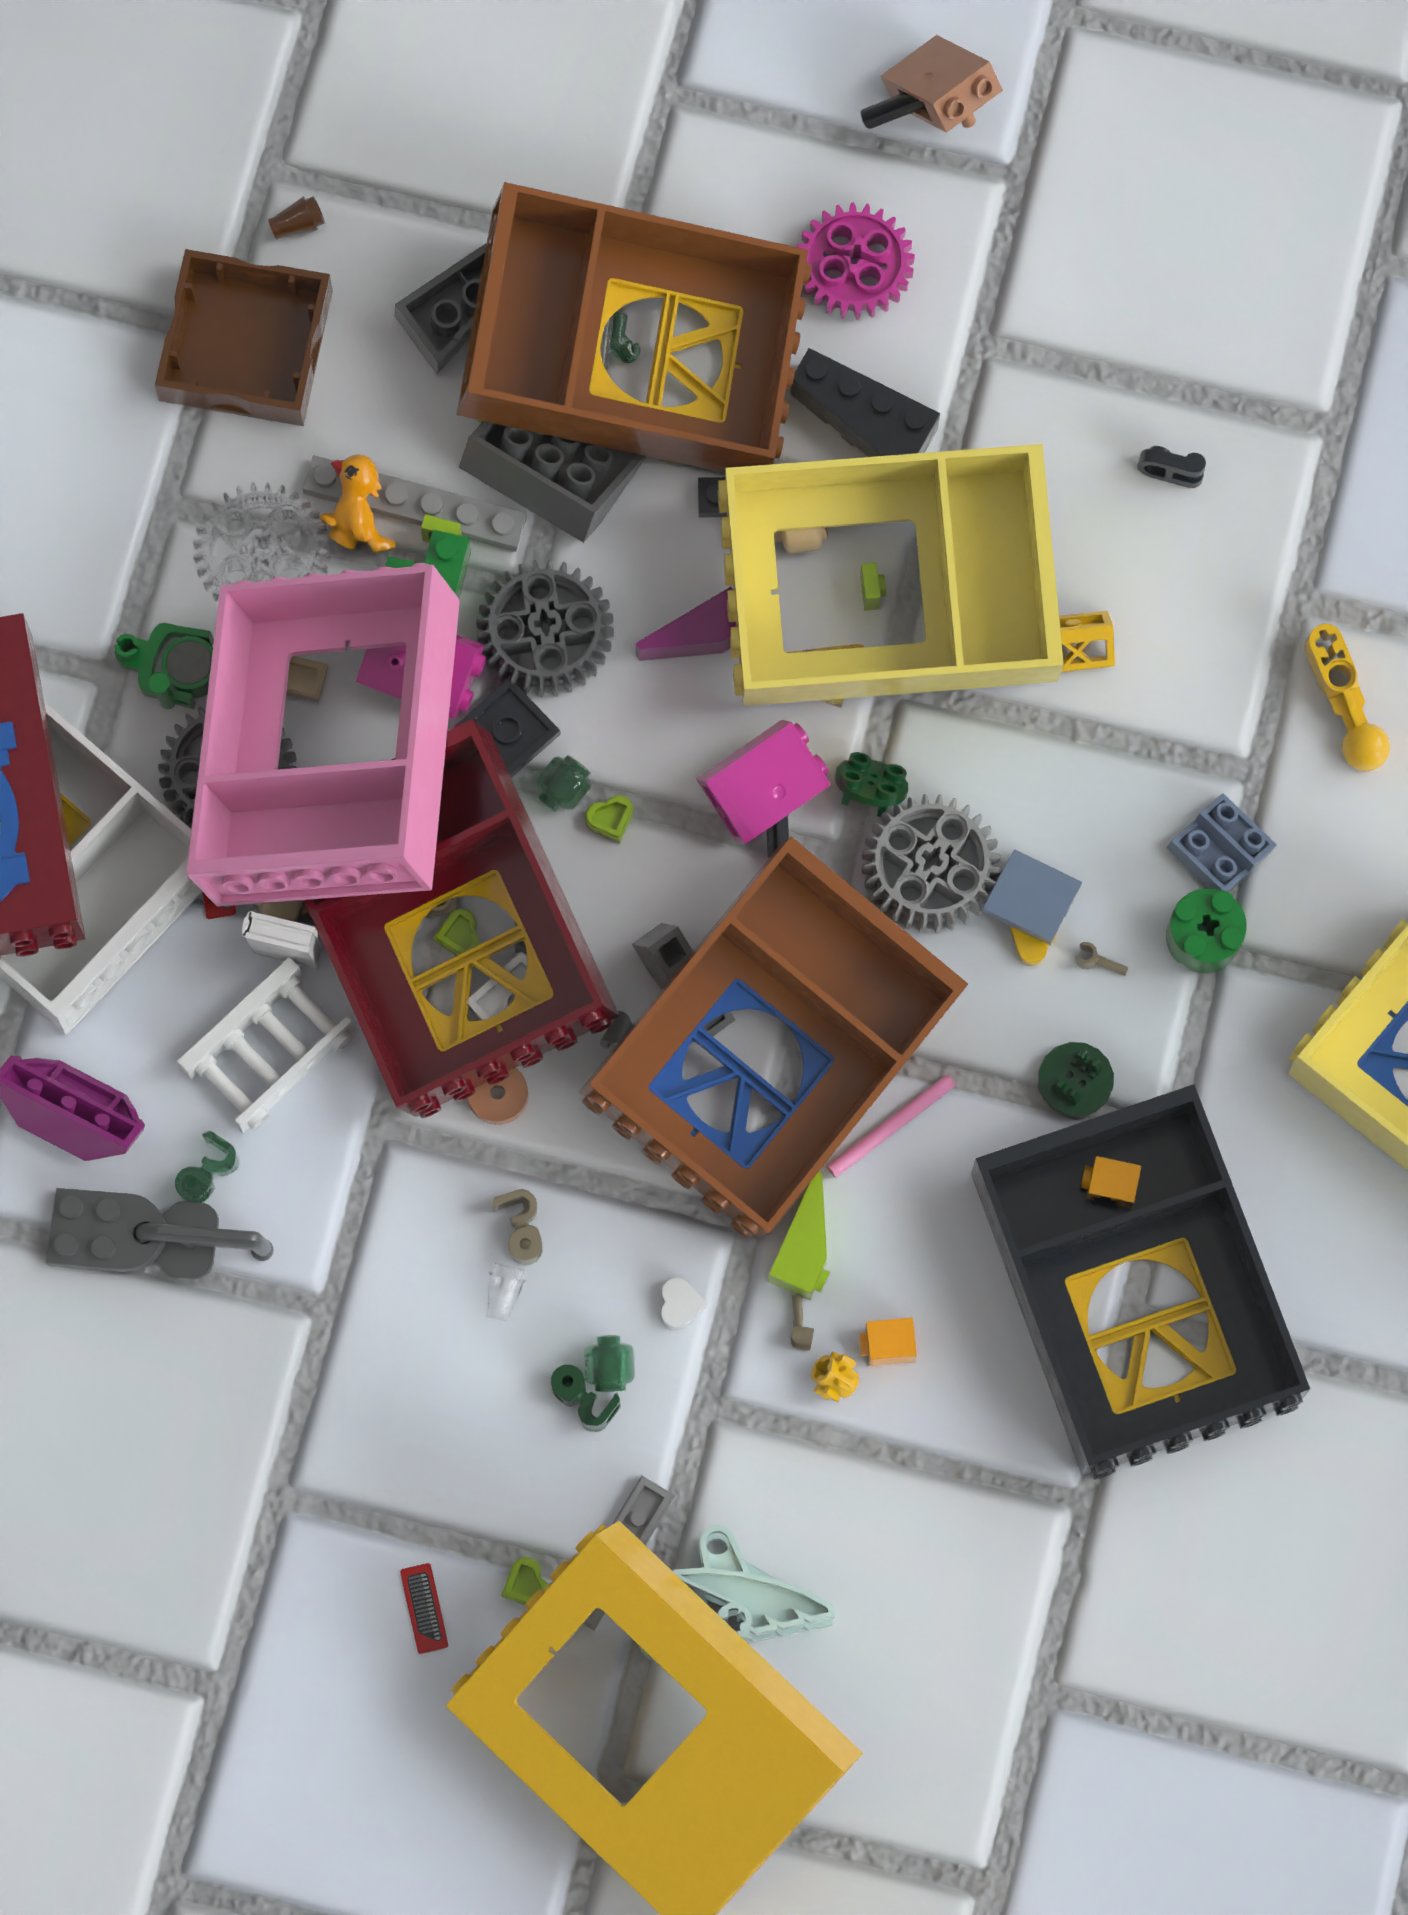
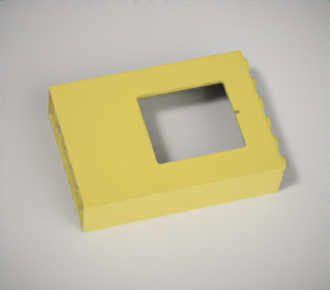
[718,444,1064,706]

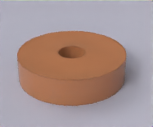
[467,1068,529,1125]

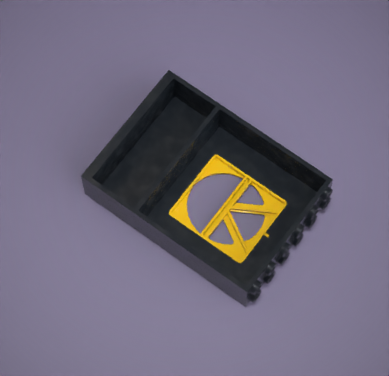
[971,1084,1310,1480]

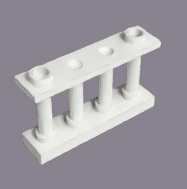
[177,957,355,1134]

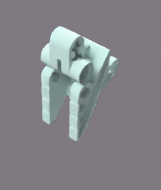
[639,1525,835,1661]

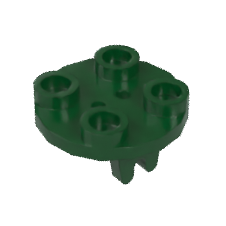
[835,752,908,818]
[1037,1042,1114,1119]

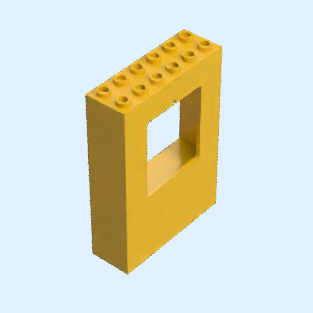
[446,1521,864,1915]

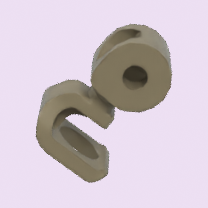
[492,1189,543,1266]

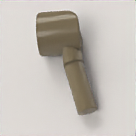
[1075,942,1128,976]
[791,1295,814,1350]

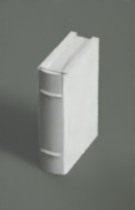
[242,911,324,969]

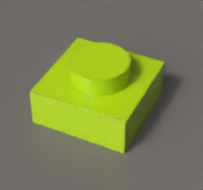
[860,562,887,611]

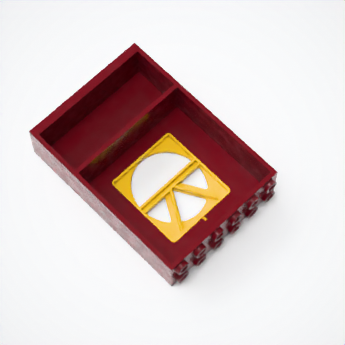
[304,719,620,1118]

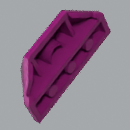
[0,1055,145,1161]

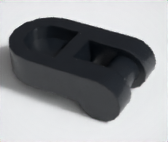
[1137,446,1206,488]

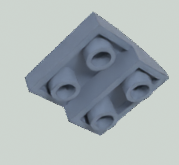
[1167,793,1277,892]
[982,849,1082,945]

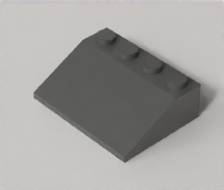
[459,421,646,543]

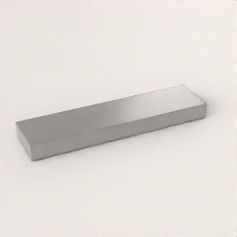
[583,1475,675,1631]

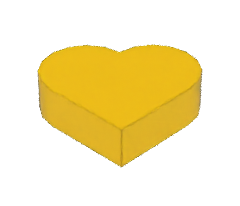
[1010,926,1057,966]

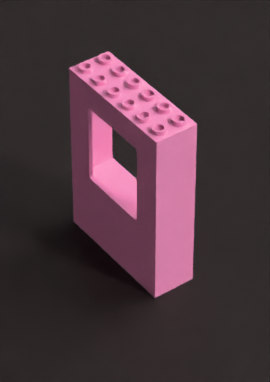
[186,563,460,906]

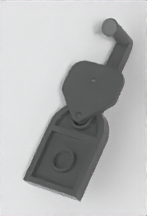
[46,1188,274,1279]

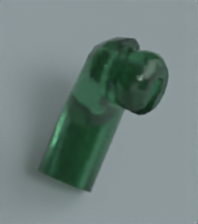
[605,312,641,363]

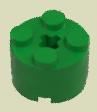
[1166,888,1247,973]

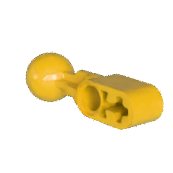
[1304,624,1390,771]

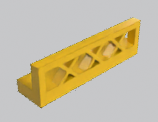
[1059,611,1115,672]

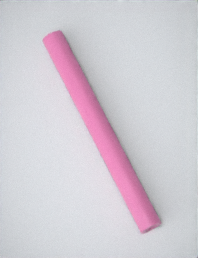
[827,1074,956,1178]

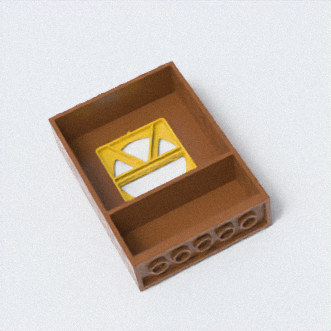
[456,182,811,473]

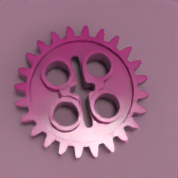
[797,202,915,320]

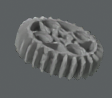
[861,794,1001,934]

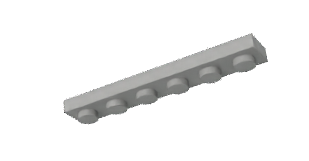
[302,455,527,552]

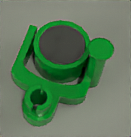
[114,623,214,710]

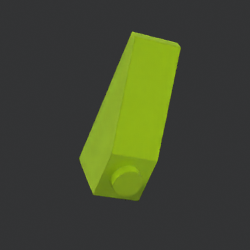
[768,1172,830,1300]

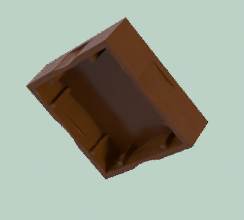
[155,249,333,426]

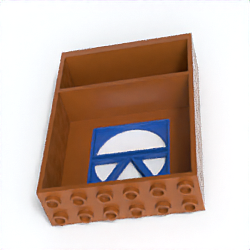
[578,836,968,1239]

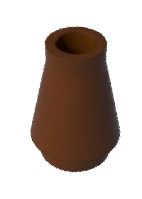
[268,196,325,240]

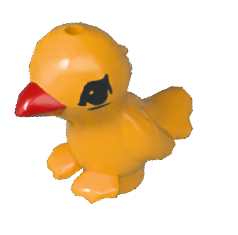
[320,454,396,553]

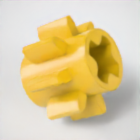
[811,1351,859,1402]

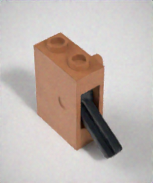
[860,35,1003,133]

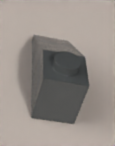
[632,923,735,1036]

